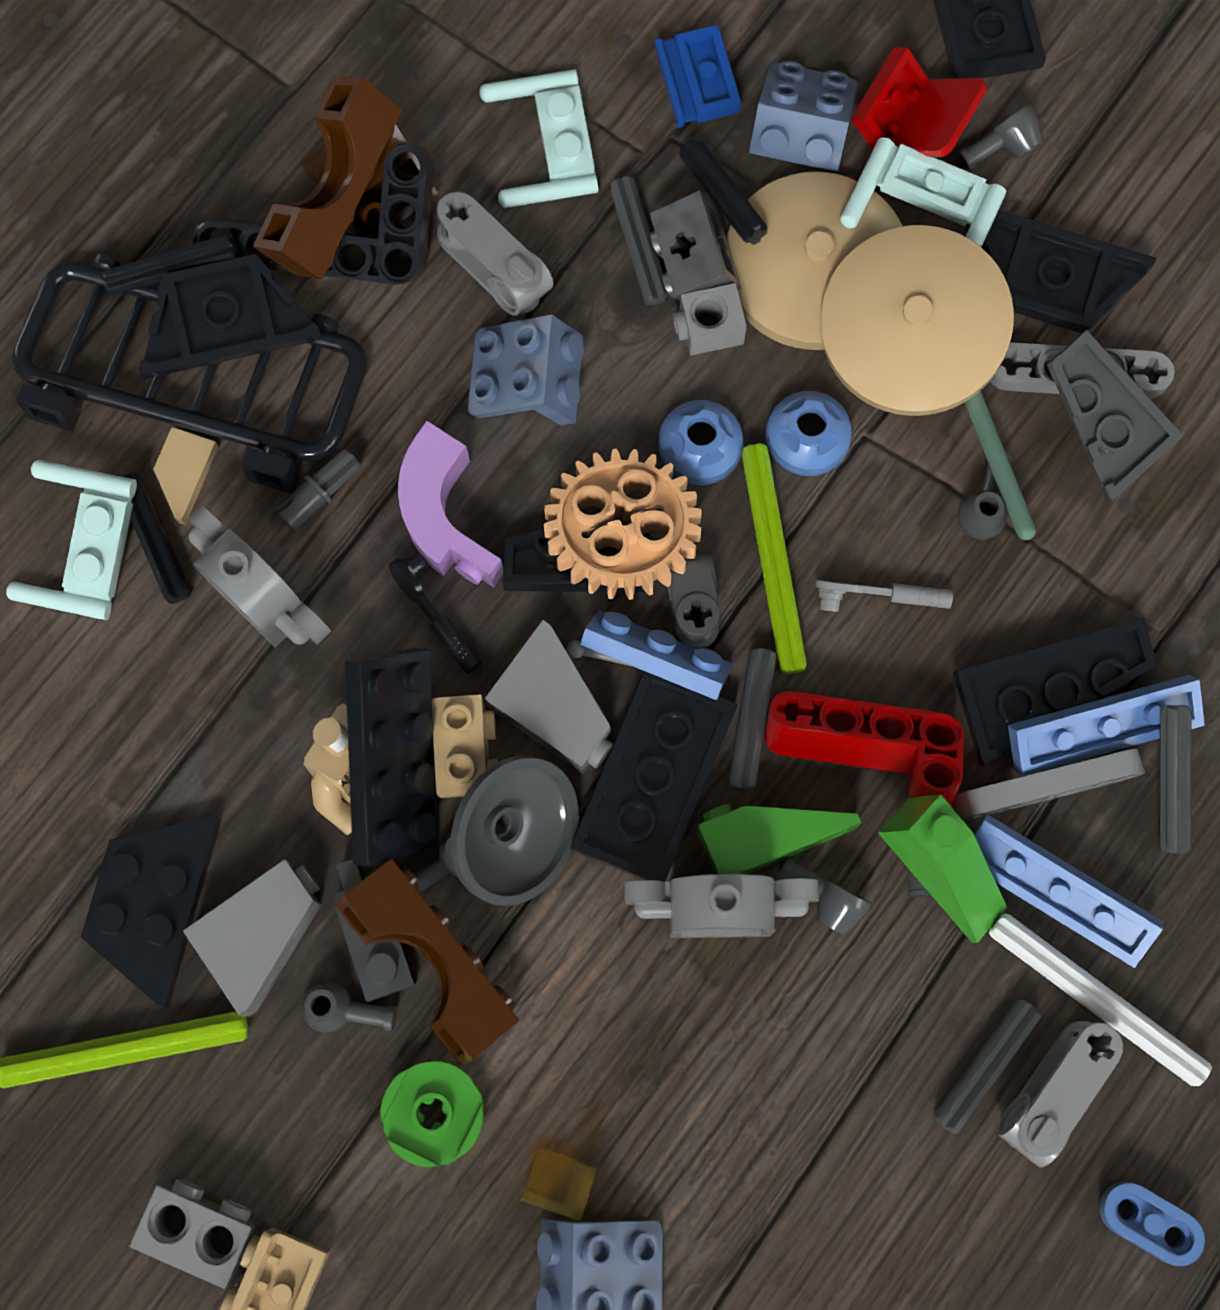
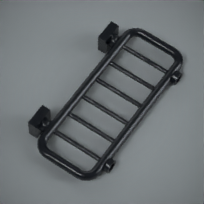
[12,254,367,493]

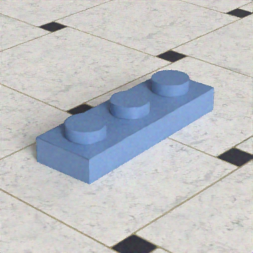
[580,609,733,700]

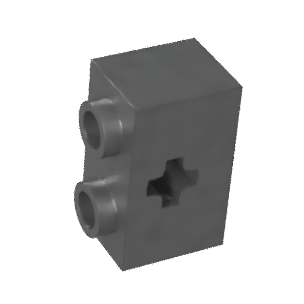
[650,190,741,301]

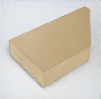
[154,427,219,525]

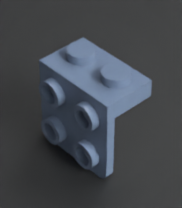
[749,61,858,172]
[468,314,584,426]
[536,1218,663,1310]

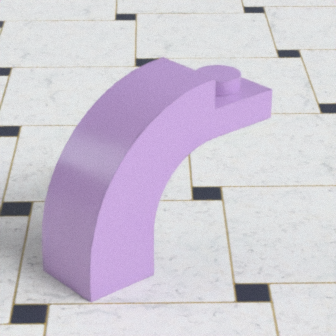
[398,421,503,588]

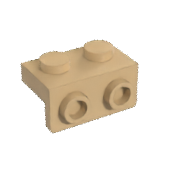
[432,694,498,798]
[220,1227,330,1310]

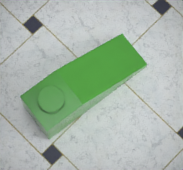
[878,794,1007,943]
[696,804,861,875]

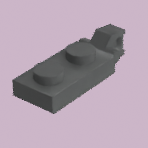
[333,859,416,1003]

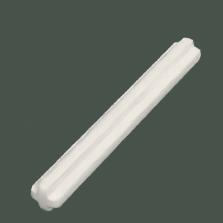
[989,913,1212,1086]

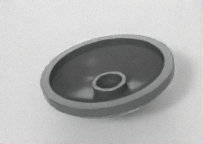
[451,756,579,906]

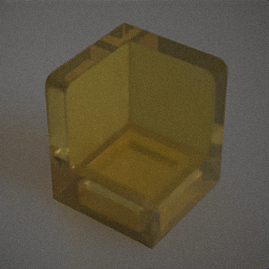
[521,1148,598,1221]

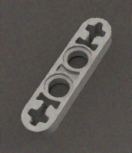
[990,342,1175,399]
[953,749,1145,821]

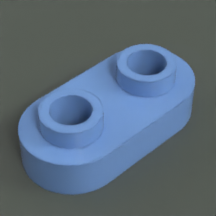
[1099,1182,1205,1266]

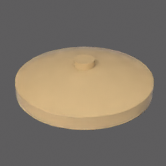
[727,172,903,350]
[821,225,1014,416]

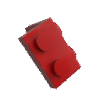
[851,47,988,157]

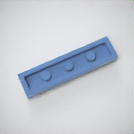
[1008,675,1205,777]
[973,814,1163,968]

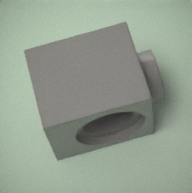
[673,283,747,356]

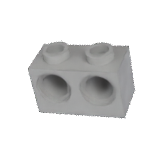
[129,1178,262,1289]

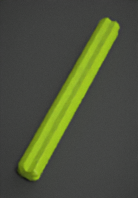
[742,443,807,674]
[0,1011,248,1088]

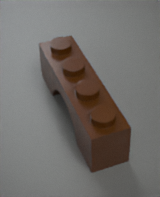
[253,76,402,280]
[334,859,519,1065]

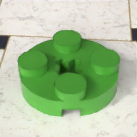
[380,1061,485,1167]

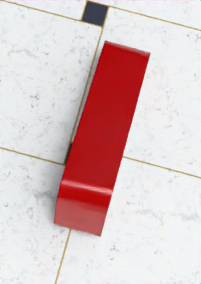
[764,692,964,807]

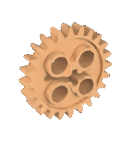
[544,449,702,600]

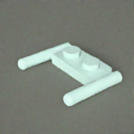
[480,69,598,208]
[840,137,1006,247]
[6,460,137,620]

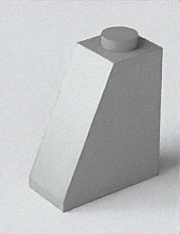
[485,620,613,775]
[183,859,321,1017]

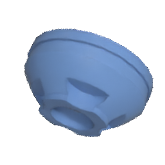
[766,391,852,476]
[658,400,743,485]

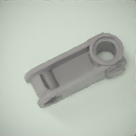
[437,192,553,316]
[996,1021,1123,1167]

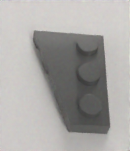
[1047,330,1183,502]

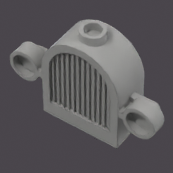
[188,506,331,648]
[624,874,819,938]

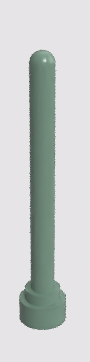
[964,391,1036,540]

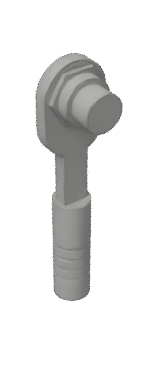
[815,580,953,612]

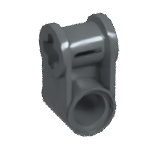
[665,552,720,649]

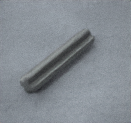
[611,176,669,306]
[728,648,776,792]
[1160,705,1192,854]
[934,999,1041,1134]

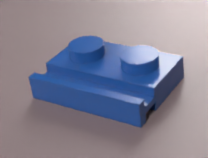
[654,25,742,128]

